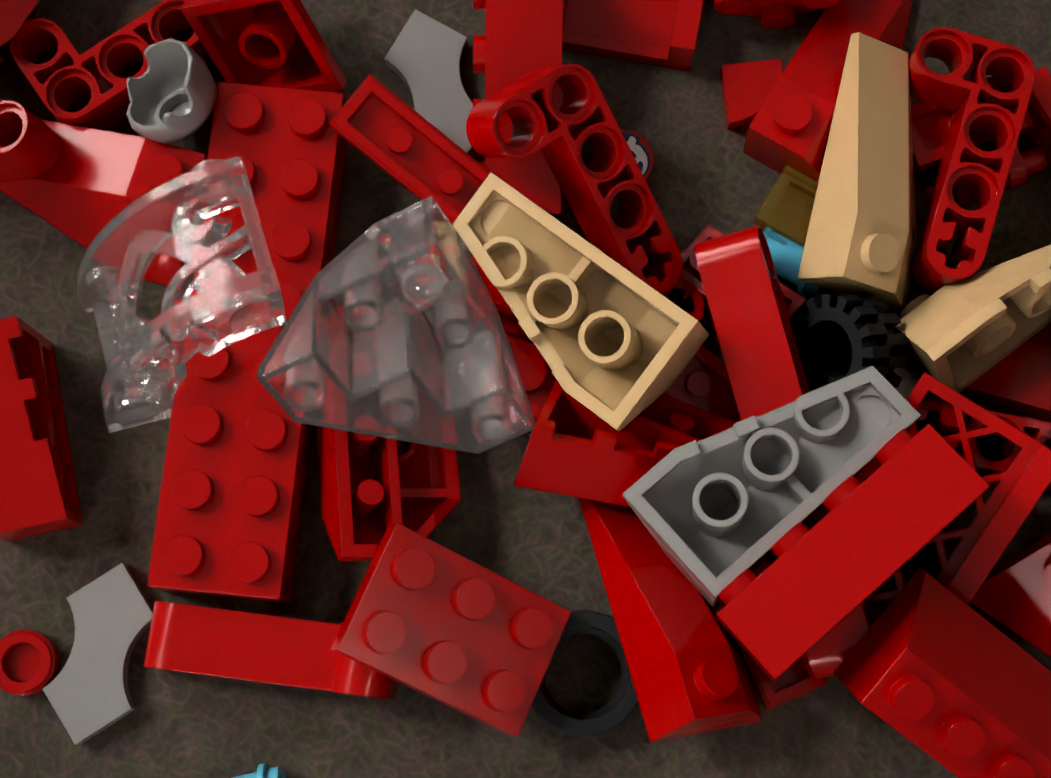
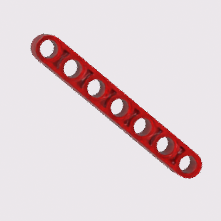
[695,224,875,679]

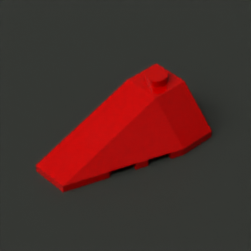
[0,119,207,291]

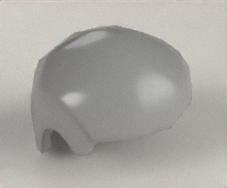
[126,38,217,144]

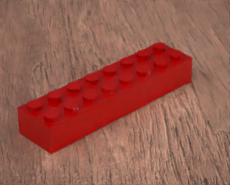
[147,82,348,604]

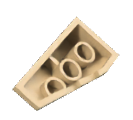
[797,32,917,311]
[452,172,710,431]
[894,244,1051,393]

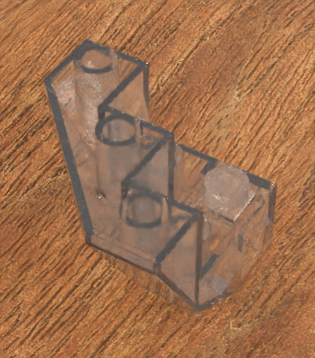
[257,196,535,454]

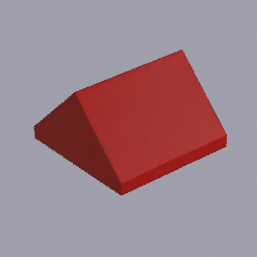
[180,0,347,92]

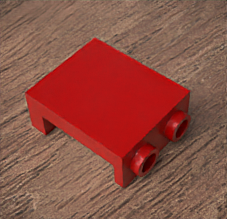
[562,0,704,72]

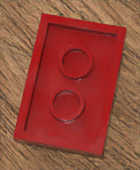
[331,523,571,737]

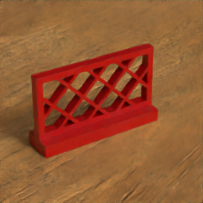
[856,372,1051,605]

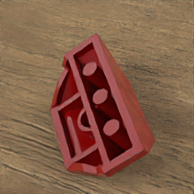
[315,306,461,561]

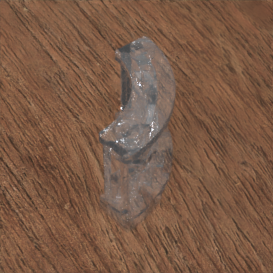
[77,156,287,433]

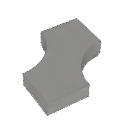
[384,9,474,156]
[43,563,153,745]

